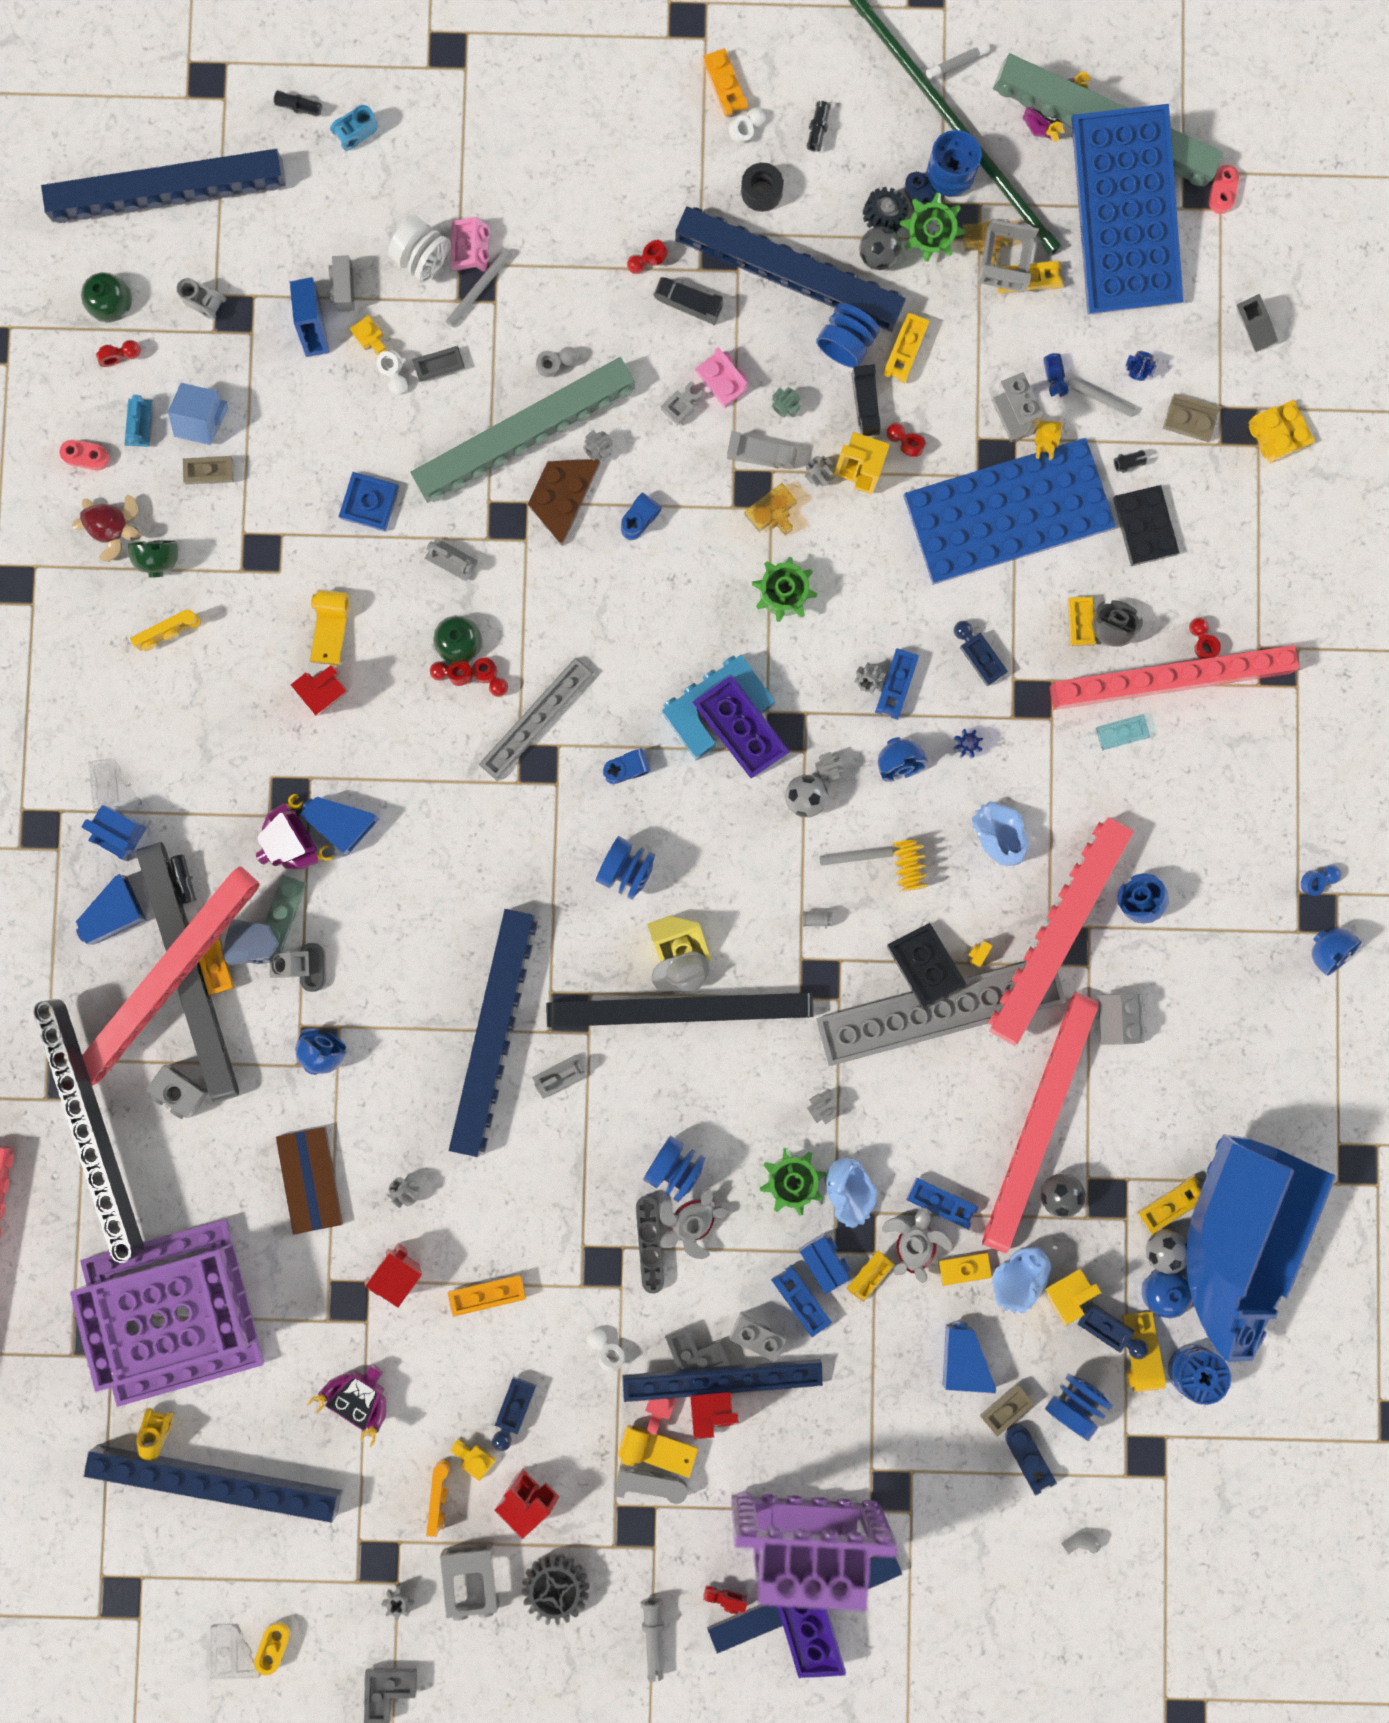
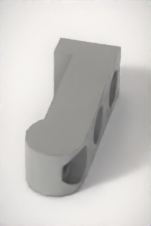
[727,431,797,469]
[614,1466,687,1504]

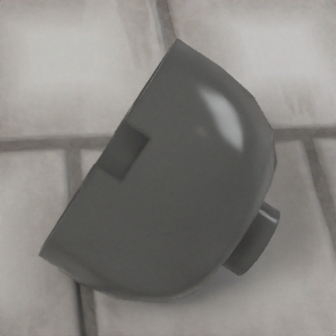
[1092,600,1143,647]

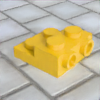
[1249,399,1315,464]

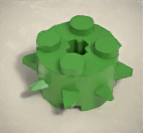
[900,193,965,262]
[752,557,817,622]
[760,1148,827,1216]

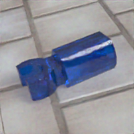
[1043,353,1069,397]

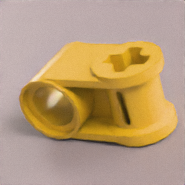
[136,1408,174,1461]

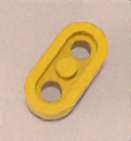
[254,1622,290,1675]

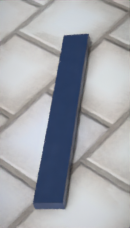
[622,1359,823,1402]
[707,1556,903,1654]

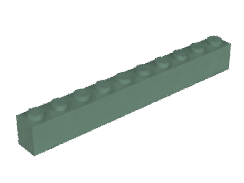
[992,53,1224,187]
[410,356,635,503]

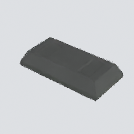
[412,346,465,382]

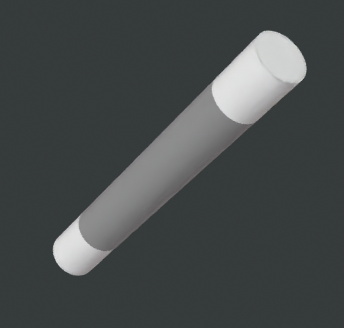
[926,43,990,79]

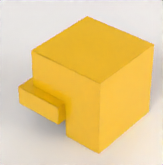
[834,432,890,495]
[1044,1269,1101,1327]

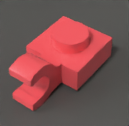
[645,1398,677,1435]

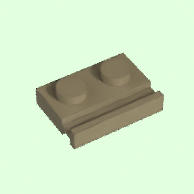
[1163,394,1220,442]

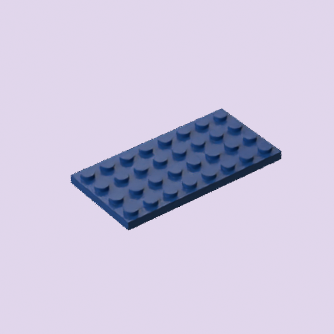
[1071,104,1184,315]
[903,438,1116,585]

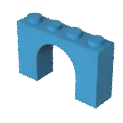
[662,655,775,760]

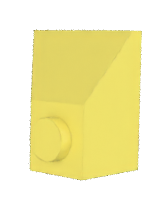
[647,916,711,962]

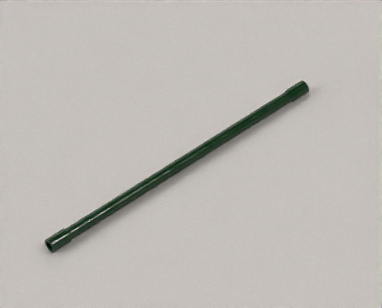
[849,0,1061,255]

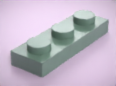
[264,875,307,952]

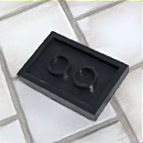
[1113,485,1179,567]
[887,923,967,1010]

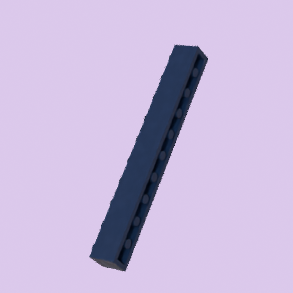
[41,148,286,223]
[675,206,906,332]
[448,909,538,1157]
[83,1445,342,1523]

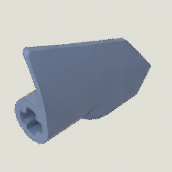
[223,919,279,965]

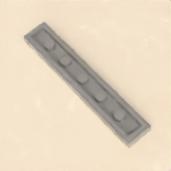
[478,657,594,781]

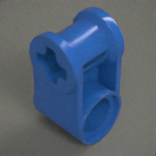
[621,492,662,540]
[603,748,651,784]

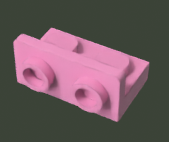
[450,217,490,271]
[695,347,748,408]

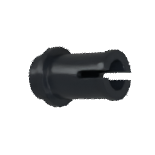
[1114,450,1147,473]

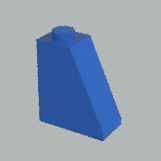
[289,277,329,357]
[300,796,380,855]
[76,874,147,945]
[942,1321,996,1393]

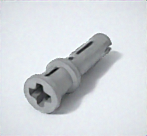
[641,1598,664,1682]

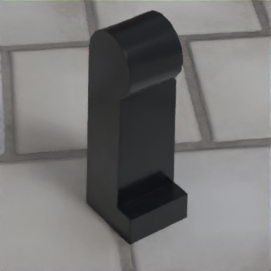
[653,277,723,325]
[851,364,880,436]

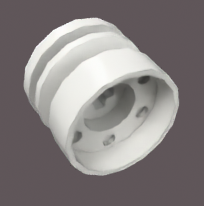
[387,216,451,283]

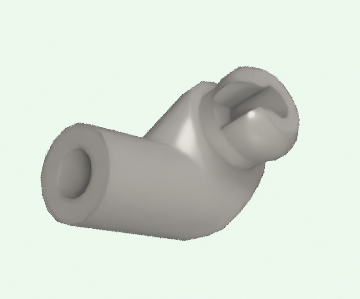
[1061,1531,1101,1555]

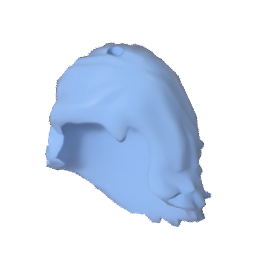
[972,801,1029,866]
[825,1158,878,1228]
[992,1247,1052,1314]

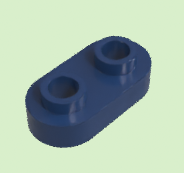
[904,172,935,212]

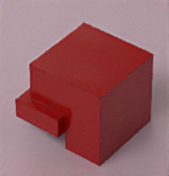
[290,665,349,716]
[364,1243,422,1308]
[690,1392,738,1440]
[494,1469,560,1540]

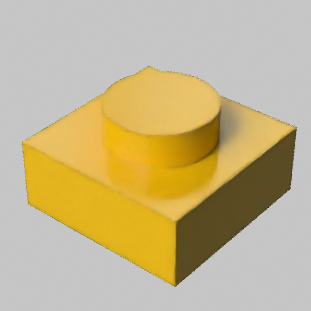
[968,941,992,968]

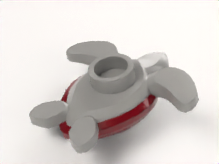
[660,1189,728,1259]
[882,1207,954,1283]

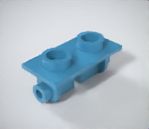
[124,394,153,447]

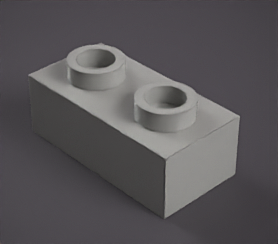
[329,255,355,311]

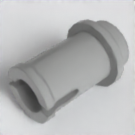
[803,909,832,929]

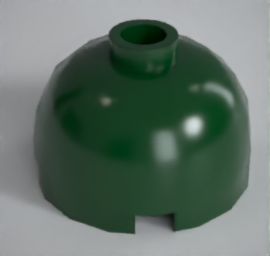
[81,272,132,323]
[128,540,178,578]
[433,615,482,664]

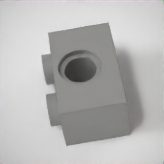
[146,1065,209,1119]
[729,1313,786,1362]

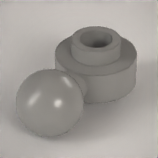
[536,347,579,377]

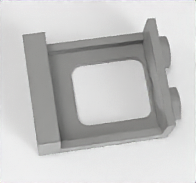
[978,219,1039,292]
[992,372,1043,443]
[440,1543,499,1621]

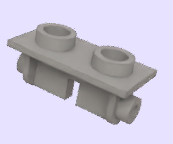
[425,538,478,581]
[532,1055,587,1099]

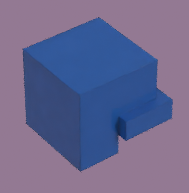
[81,805,147,861]

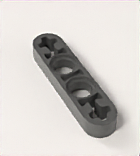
[636,1195,664,1294]

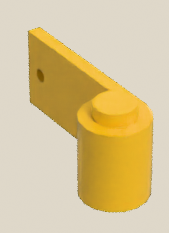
[310,590,349,666]
[1122,1312,1166,1392]
[617,1425,699,1478]

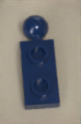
[953,620,1008,687]
[1077,1302,1149,1360]
[492,1376,536,1452]

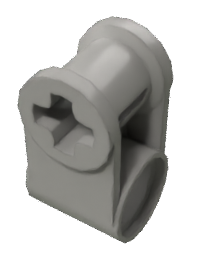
[176,278,226,320]

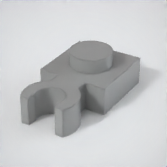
[661,381,703,426]

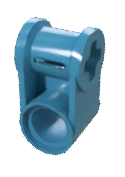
[330,105,378,151]

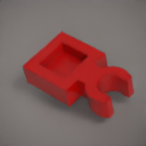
[703,1585,748,1614]

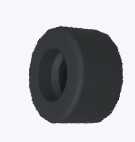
[741,162,784,212]

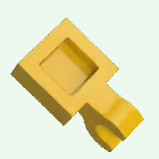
[349,315,386,355]
[450,1439,495,1481]

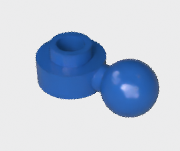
[1301,865,1341,896]

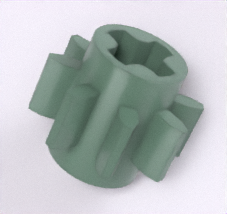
[771,387,801,418]

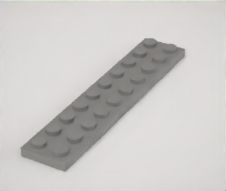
[816,962,1066,1066]

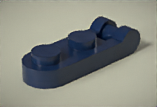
[1005,1424,1057,1496]

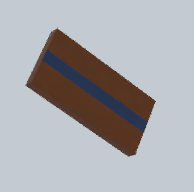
[276,1127,343,1235]

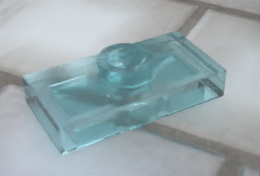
[1096,714,1150,751]

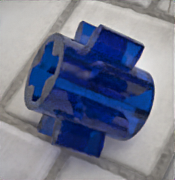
[1125,351,1157,381]
[953,729,983,759]

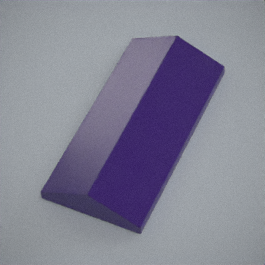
[692,674,790,779]
[777,1606,846,1678]

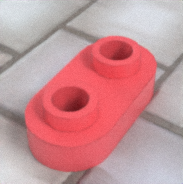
[1209,165,1239,214]
[60,440,110,471]

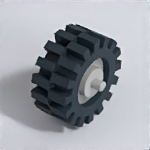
[862,187,909,232]

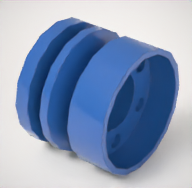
[926,130,982,197]
[816,303,880,368]
[595,836,656,900]
[643,1135,706,1202]
[1168,1344,1231,1405]
[1044,1373,1113,1441]

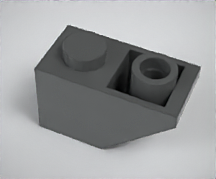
[1236,294,1278,353]

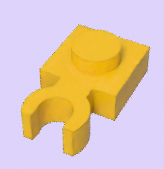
[1035,421,1063,460]

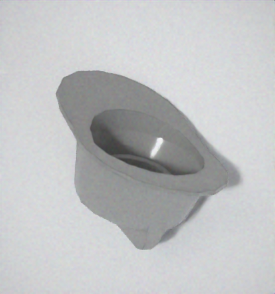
[652,952,709,994]

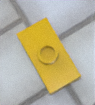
[1068,597,1096,647]
[846,1250,895,1302]
[938,1252,992,1286]

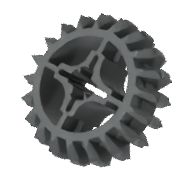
[521,1553,590,1626]

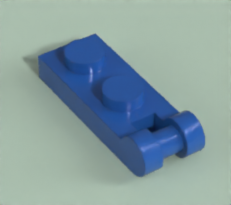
[875,648,919,720]
[906,1177,979,1230]
[771,1265,832,1338]

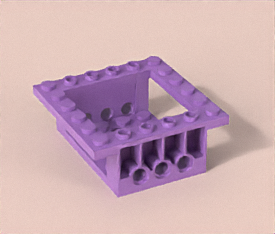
[70,1218,265,1407]
[731,1492,897,1611]

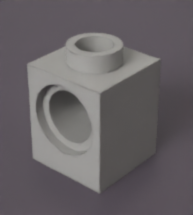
[270,951,309,978]

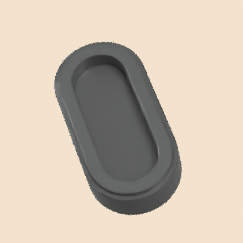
[300,943,326,992]

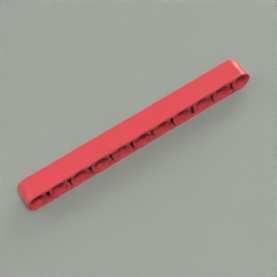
[82,866,260,1086]
[982,992,1099,1253]

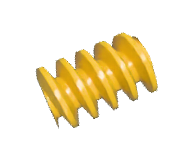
[893,839,928,891]

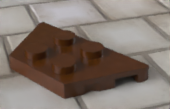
[528,459,601,546]

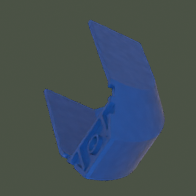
[1186,1134,1336,1362]

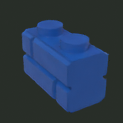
[798,1234,852,1294]

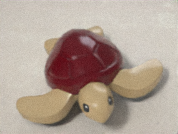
[72,495,141,562]

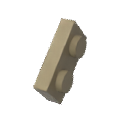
[183,456,234,485]
[980,1383,1035,1437]

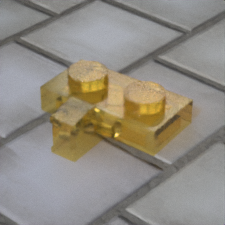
[961,219,1013,266]
[744,483,797,536]

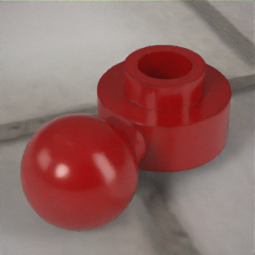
[627,240,668,274]
[96,340,141,367]
[887,423,926,457]
[1189,617,1221,659]
[472,657,508,697]
[429,661,473,686]

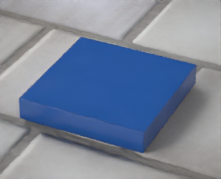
[338,472,399,532]

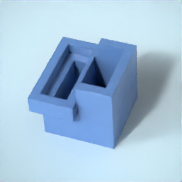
[168,383,228,445]

